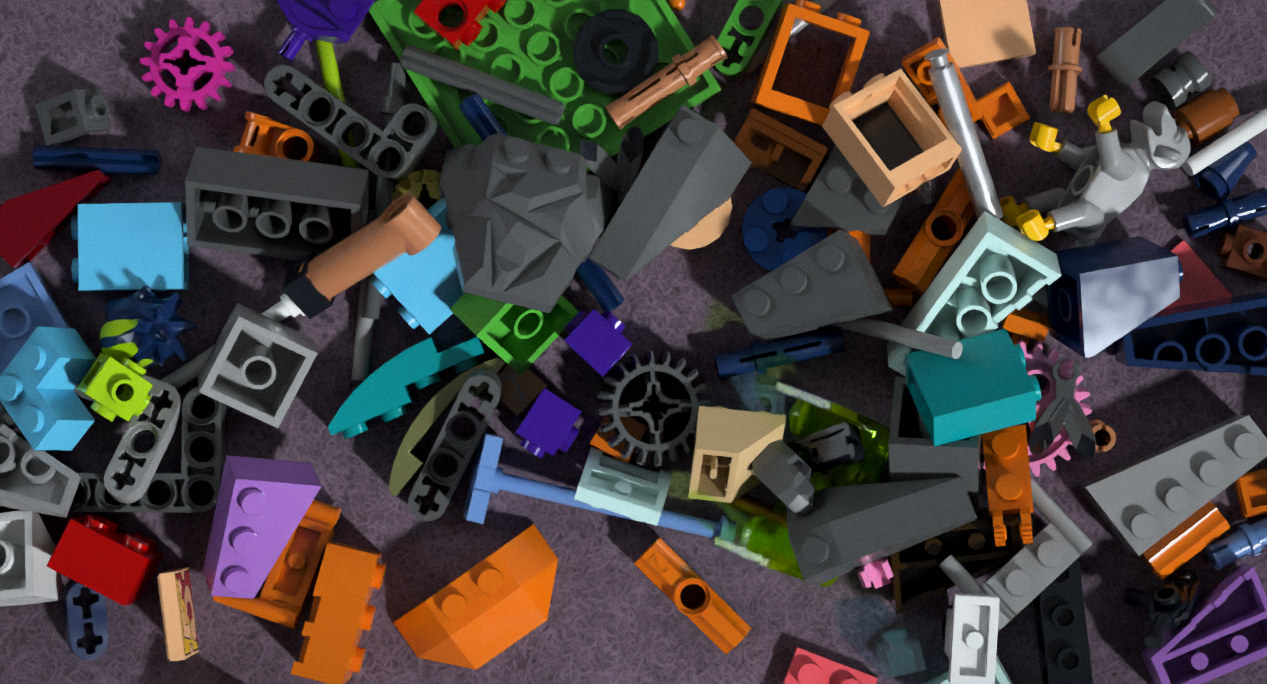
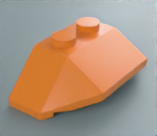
[393,524,558,670]

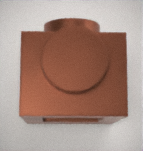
[1217,225,1267,282]

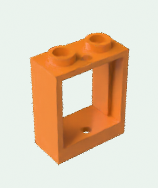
[750,0,870,126]

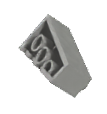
[1077,415,1267,556]

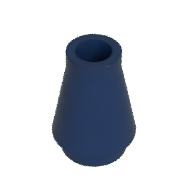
[1193,141,1257,200]

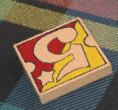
[157,567,199,662]

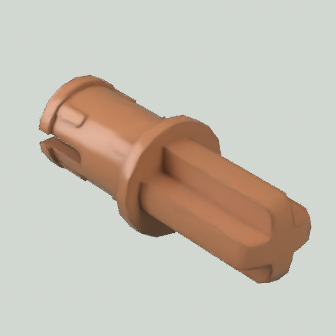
[1048,27,1082,114]

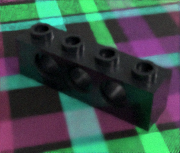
[1033,557,1093,684]

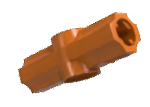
[891,167,975,295]
[633,537,752,655]

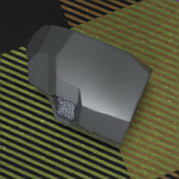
[750,439,815,516]

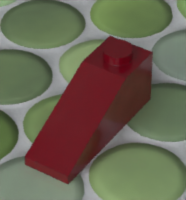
[0,170,113,269]

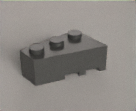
[731,229,896,340]

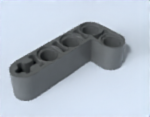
[264,65,439,182]

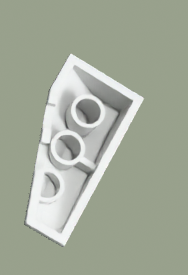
[0,510,62,607]

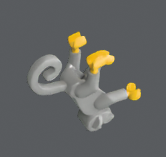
[999,95,1191,308]

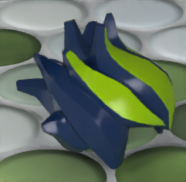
[100,286,198,367]

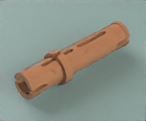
[605,34,728,130]

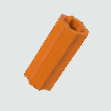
[1140,501,1230,580]

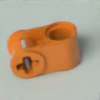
[233,111,321,163]

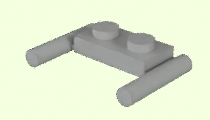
[939,479,1093,631]

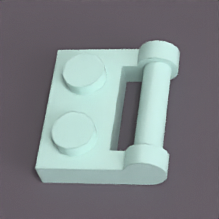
[574,447,673,526]

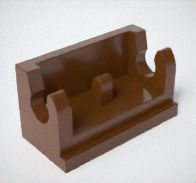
[734,108,828,192]

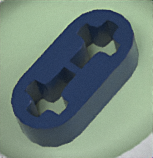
[62,579,109,660]

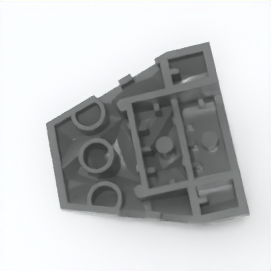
[438,133,613,313]

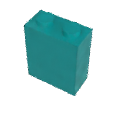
[905,328,1041,446]

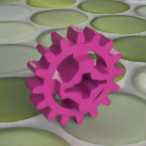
[140,17,236,112]

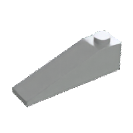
[0,424,81,518]

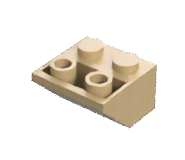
[688,406,786,503]

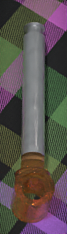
[924,48,1006,224]

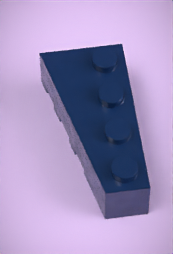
[1113,291,1267,376]

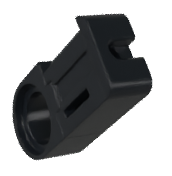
[786,422,865,480]

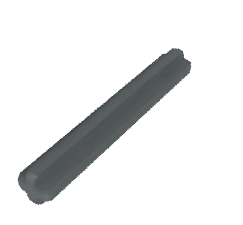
[400,45,565,125]

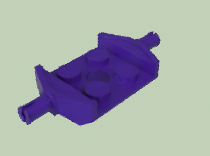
[277,0,375,62]

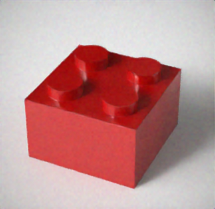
[47,512,164,606]

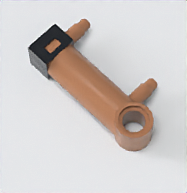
[281,193,441,319]

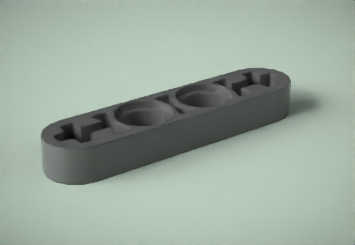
[408,369,503,521]

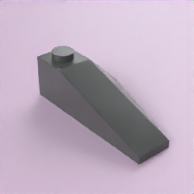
[588,105,752,282]
[786,477,978,585]

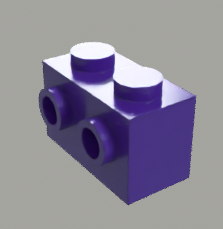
[564,309,633,377]
[516,388,583,458]

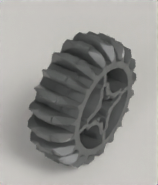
[595,350,712,466]

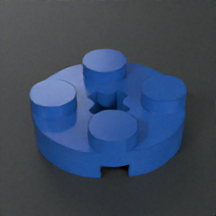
[741,188,827,272]

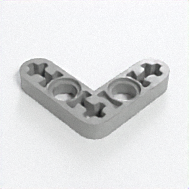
[73,357,183,504]

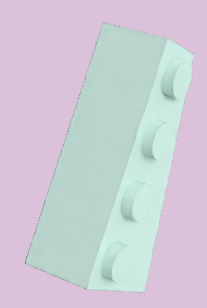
[887,211,1062,376]

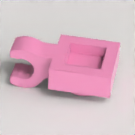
[856,558,893,589]

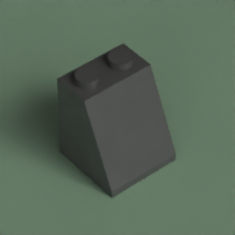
[888,377,982,515]

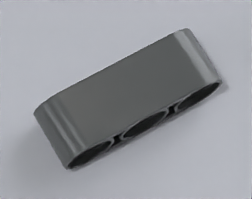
[1095,0,1219,90]

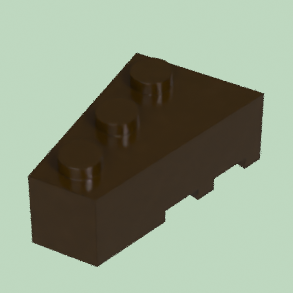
[886,507,1021,615]

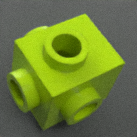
[76,353,153,422]

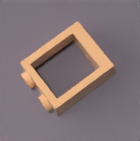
[822,69,963,207]

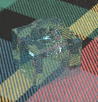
[739,382,786,415]
[873,627,927,680]

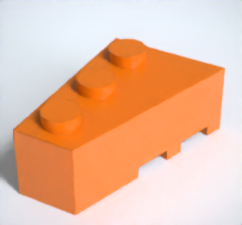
[291,541,386,684]

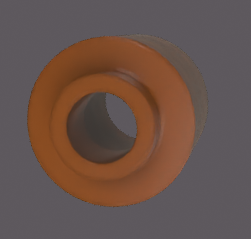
[1174,87,1239,147]

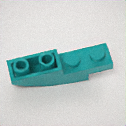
[328,337,486,440]

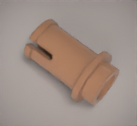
[1089,420,1116,453]

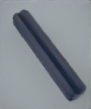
[32,145,161,175]

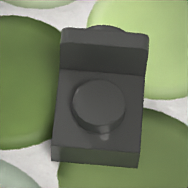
[35,88,111,146]

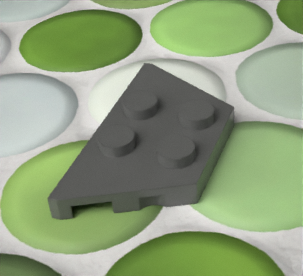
[790,103,923,235]

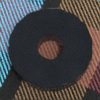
[573,9,658,96]

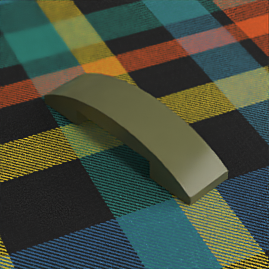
[388,357,507,496]

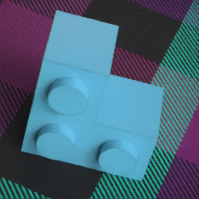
[0,326,96,451]

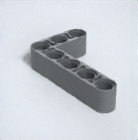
[69,387,228,513]

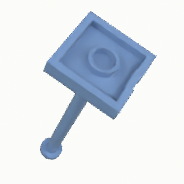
[462,432,737,548]

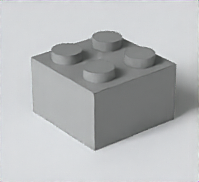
[198,303,318,428]

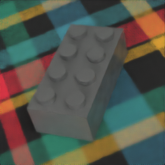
[185,147,369,260]

